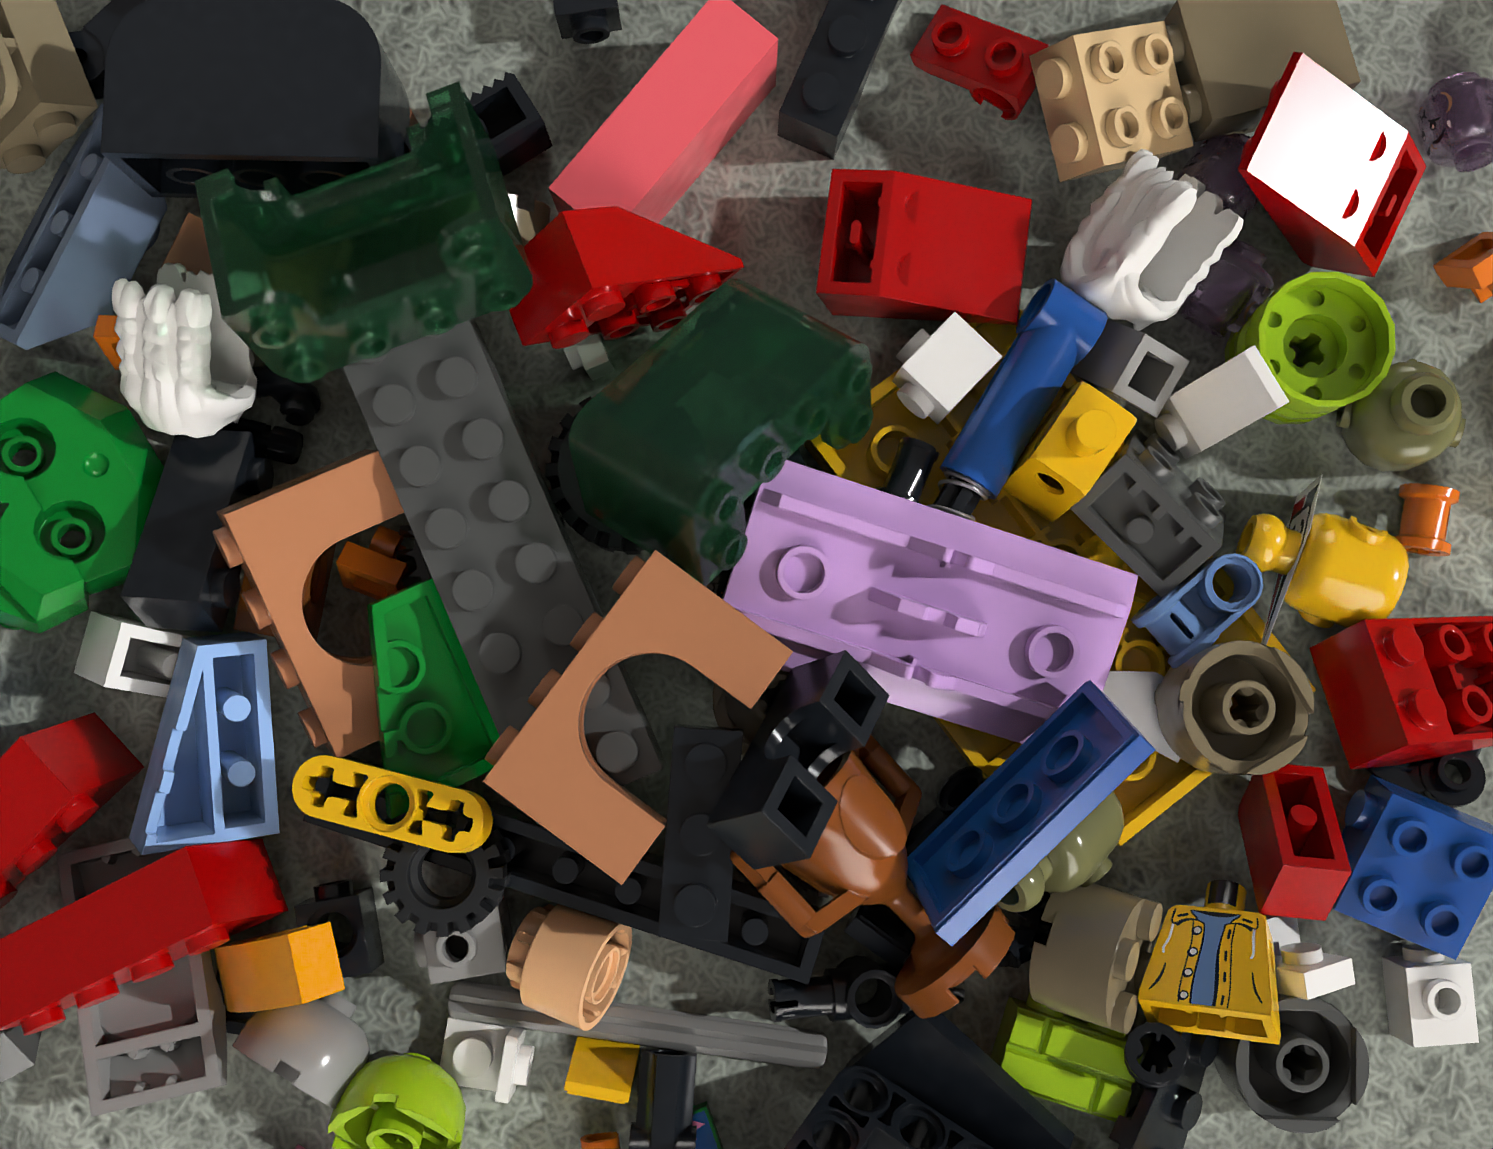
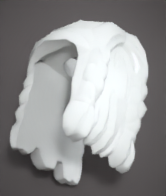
[1060,148,1244,331]
[112,263,257,438]

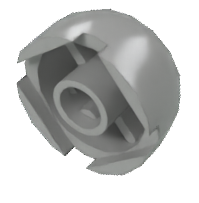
[232,993,370,1109]

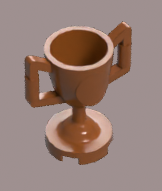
[730,735,1015,1019]

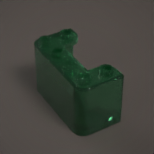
[195,81,533,383]
[569,278,873,587]

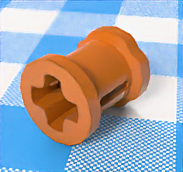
[1394,483,1460,556]

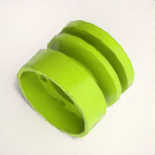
[1224,272,1396,425]

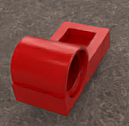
[910,4,1049,120]

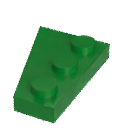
[367,578,500,819]

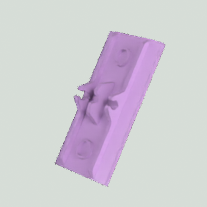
[722,454,1138,744]

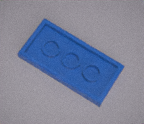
[907,680,1156,946]

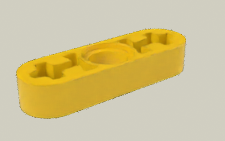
[292,755,493,853]

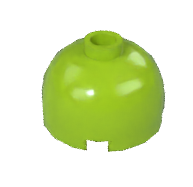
[328,1053,466,1149]

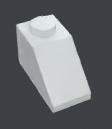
[1154,345,1289,459]
[74,611,198,698]

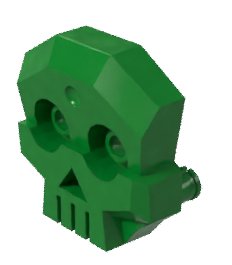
[0,371,164,634]

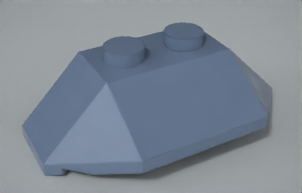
[0,103,168,350]

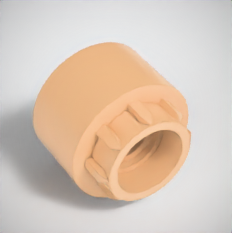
[506,904,632,1031]

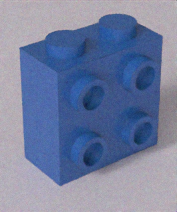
[1332,775,1493,960]

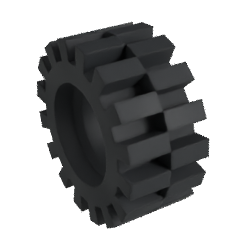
[380,808,511,937]

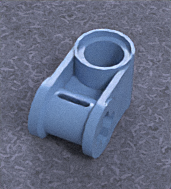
[1131,553,1263,669]

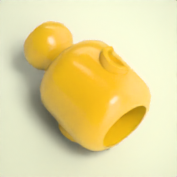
[1236,513,1409,628]

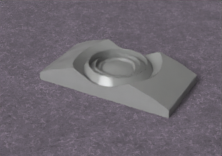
[56,838,227,1117]

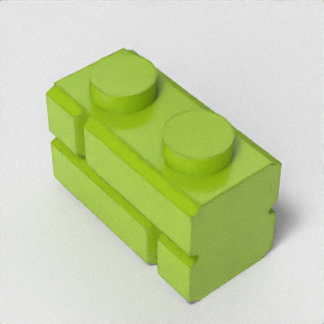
[990,992,1143,1122]

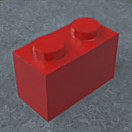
[1238,764,1352,921]

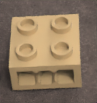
[1029,21,1194,182]

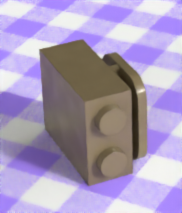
[0,0,98,174]
[1164,0,1361,142]

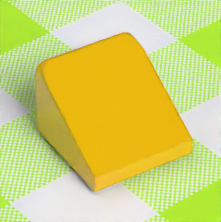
[564,1036,640,1104]

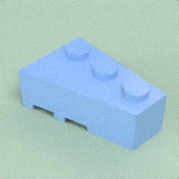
[129,632,280,855]

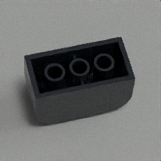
[101,0,410,202]

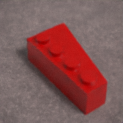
[0,712,144,909]
[0,839,289,1035]

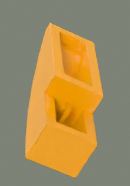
[214,922,345,1013]

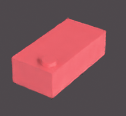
[548,0,778,224]

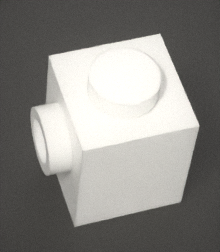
[892,312,1002,425]
[1382,943,1479,1048]

